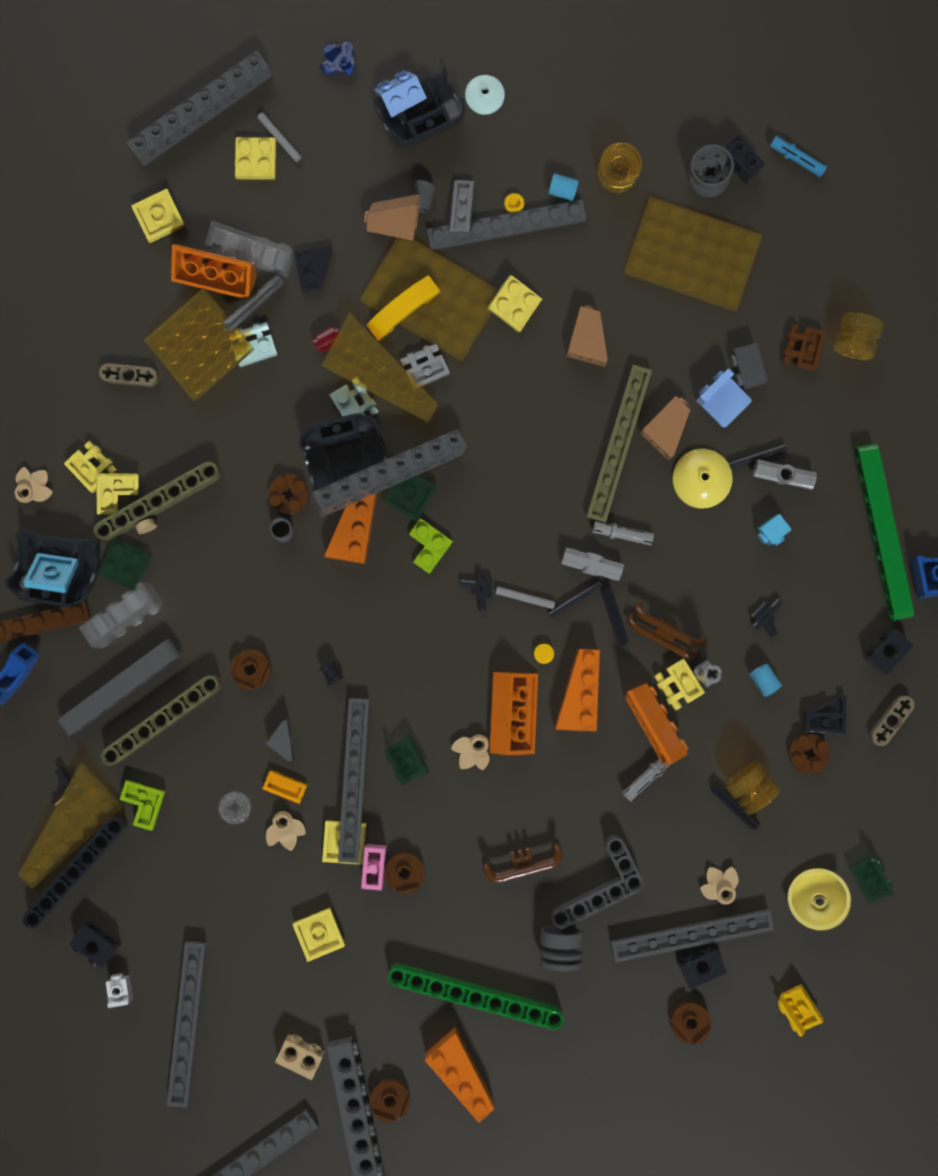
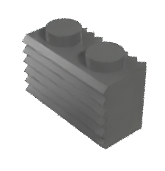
[730,343,768,390]

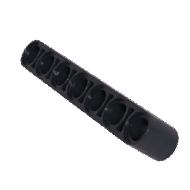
[23,815,128,929]

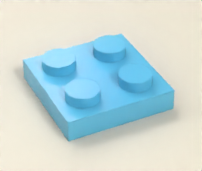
[24,553,78,593]

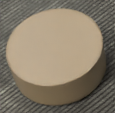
[135,518,157,534]

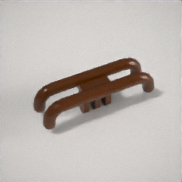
[627,602,707,659]
[483,844,563,883]

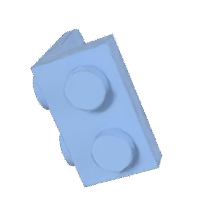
[374,70,427,117]
[696,369,751,427]

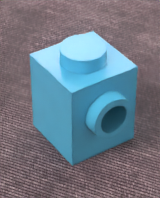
[756,514,792,546]

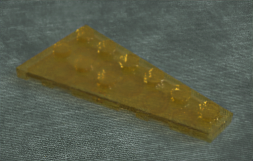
[322,312,438,423]
[18,762,124,889]

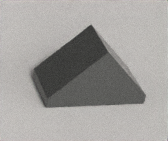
[266,719,295,761]

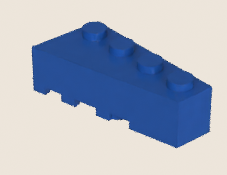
[910,556,938,599]

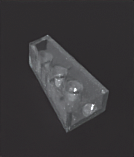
[205,220,294,277]
[79,582,163,649]

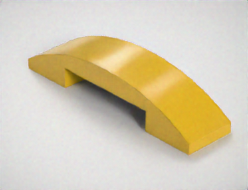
[367,275,441,341]

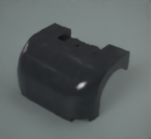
[373,68,465,148]
[299,413,388,492]
[5,529,101,607]

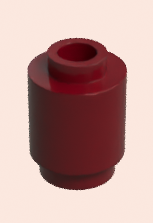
[312,326,343,353]

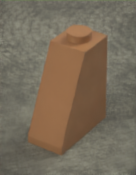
[364,195,421,241]
[567,305,608,367]
[640,396,690,461]

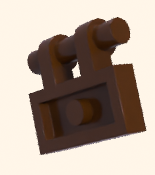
[782,324,826,372]

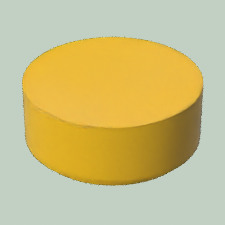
[504,193,524,214]
[534,644,554,664]

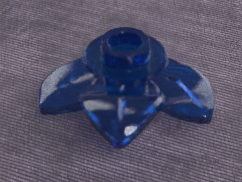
[319,41,355,75]

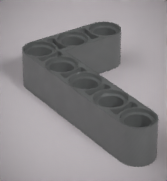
[551,835,643,929]

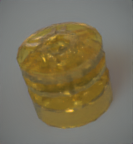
[597,142,642,193]
[833,312,884,360]
[725,761,781,815]

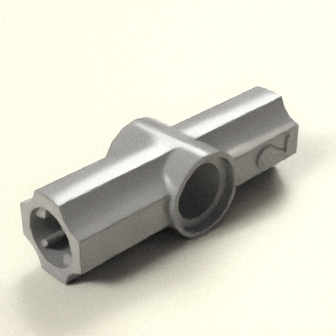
[753,460,817,490]
[561,548,624,581]
[693,660,722,687]

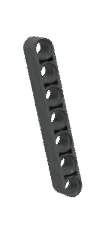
[57,638,181,737]

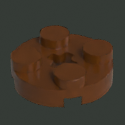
[268,474,309,515]
[230,650,271,690]
[788,733,830,774]
[384,852,425,894]
[670,1001,711,1044]
[370,1079,411,1123]

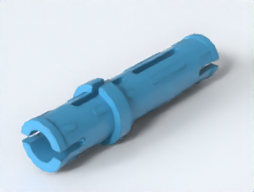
[769,135,827,177]

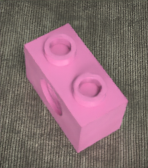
[361,844,387,890]

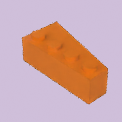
[324,493,378,564]
[554,649,600,731]
[425,1026,494,1123]

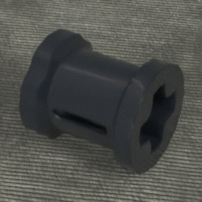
[319,661,344,686]

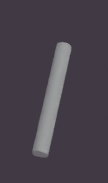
[257,112,302,162]
[495,586,555,609]

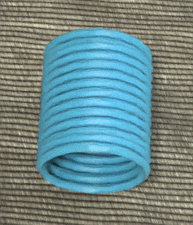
[548,173,579,201]
[750,664,782,697]

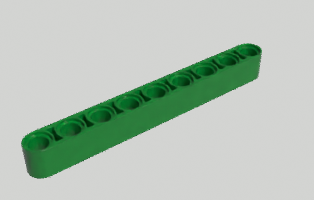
[854,443,914,621]
[388,963,564,1030]

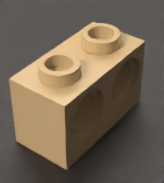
[275,1034,324,1080]

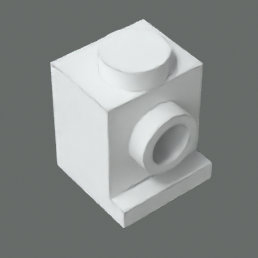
[106,973,133,1008]

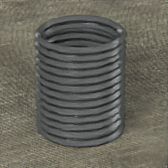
[411,180,435,213]
[270,518,294,542]

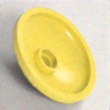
[672,449,732,509]
[788,868,851,930]

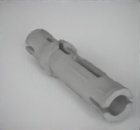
[592,521,654,546]
[622,759,671,802]

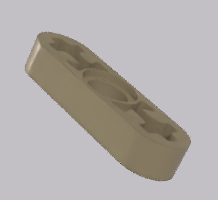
[99,363,159,387]
[869,696,914,746]

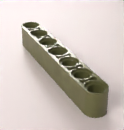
[94,462,221,540]
[101,675,222,765]

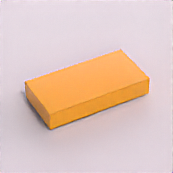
[262,770,308,804]

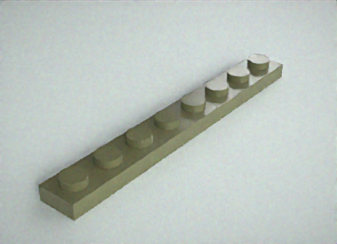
[586,365,652,523]

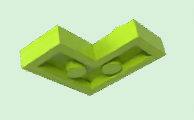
[409,518,453,574]
[120,780,166,831]

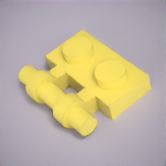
[64,441,117,493]
[654,658,705,710]

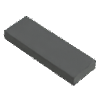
[449,180,474,237]

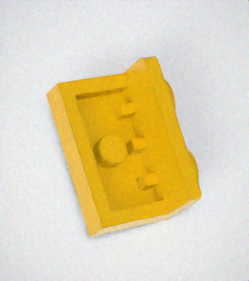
[778,984,824,1037]

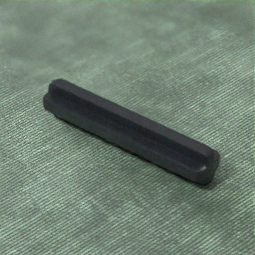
[601,587,628,646]
[711,783,760,831]

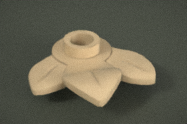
[15,467,53,503]
[451,734,490,770]
[266,811,306,851]
[700,867,739,904]

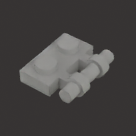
[400,343,450,390]

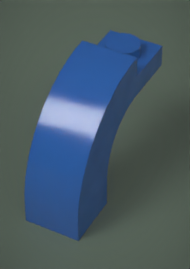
[0,642,40,705]

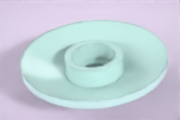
[465,75,505,115]

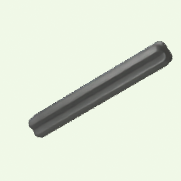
[223,276,284,331]

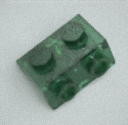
[384,736,429,786]
[848,856,895,904]

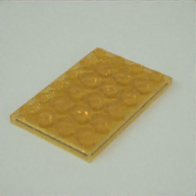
[624,197,763,311]
[360,237,499,361]

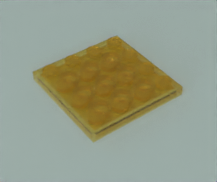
[144,288,255,401]

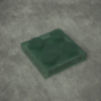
[383,475,437,522]
[97,538,152,591]

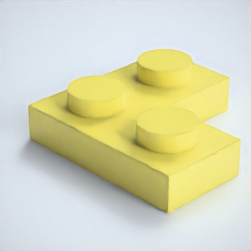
[96,473,139,514]

